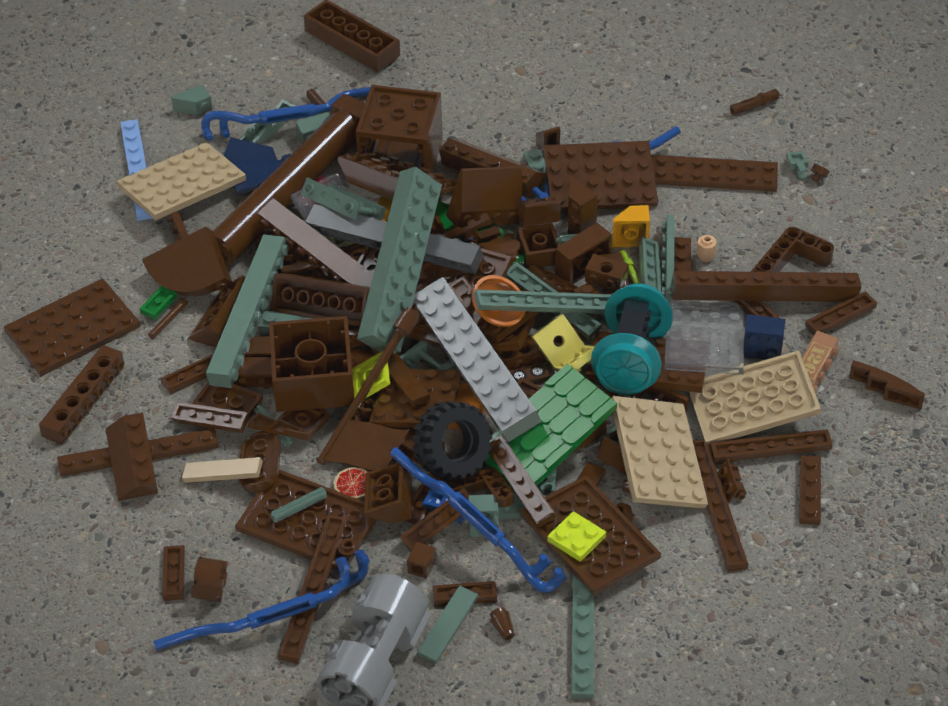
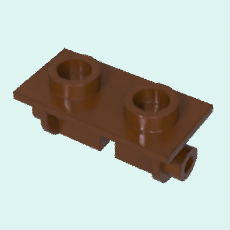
[718,459,746,503]

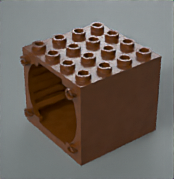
[356,85,443,174]

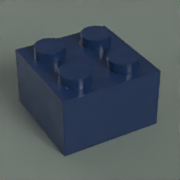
[742,314,786,360]

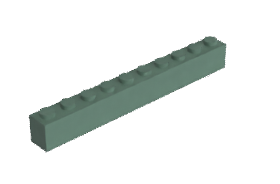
[206,235,289,388]

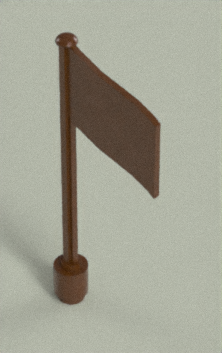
[316,307,420,471]

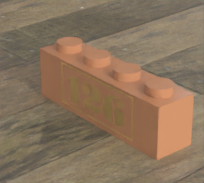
[802,331,840,394]

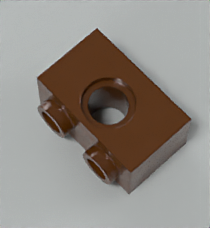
[585,254,628,291]

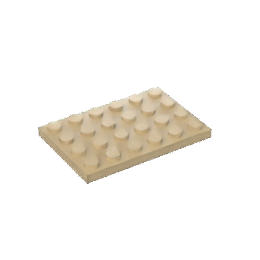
[117,142,246,220]
[689,350,822,446]
[612,396,708,509]

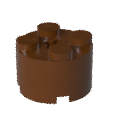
[191,557,228,602]

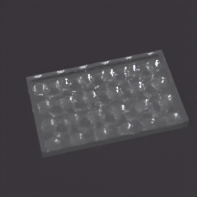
[664,300,744,375]

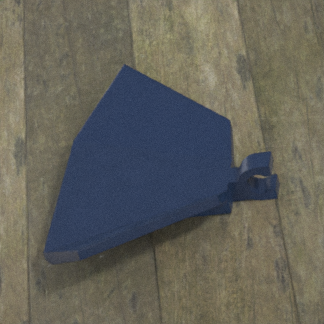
[224,137,291,194]

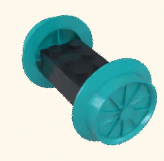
[591,284,673,395]

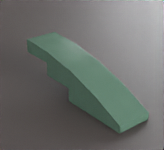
[240,99,295,144]

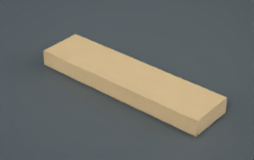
[182,457,263,483]

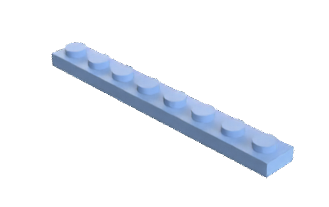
[120,119,152,221]

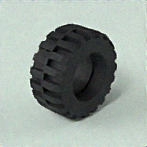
[412,401,492,480]

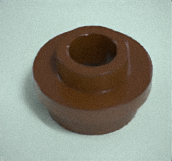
[338,538,359,558]

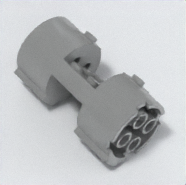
[315,574,431,706]

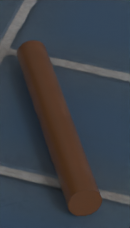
[148,298,188,339]

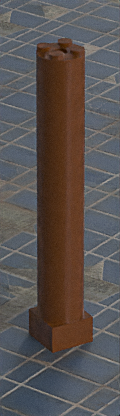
[213,93,365,267]

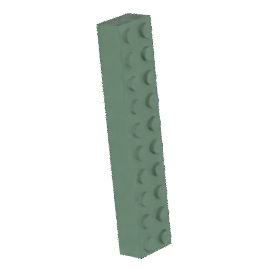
[357,167,442,354]

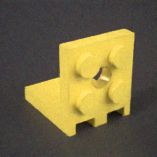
[531,314,595,372]

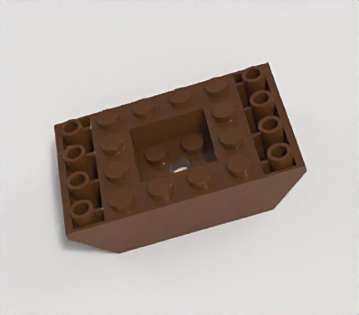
[338,150,457,202]

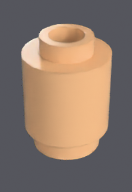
[697,235,716,262]

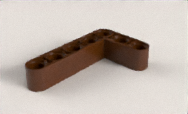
[750,227,834,272]

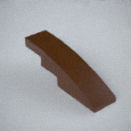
[849,360,925,410]

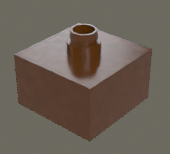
[269,316,354,412]

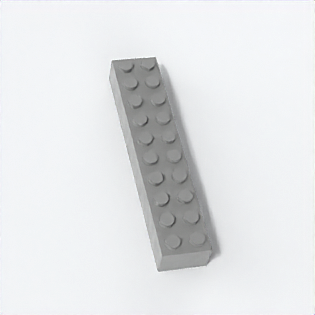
[413,277,541,443]

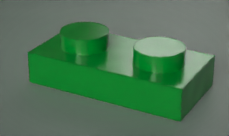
[139,286,178,320]

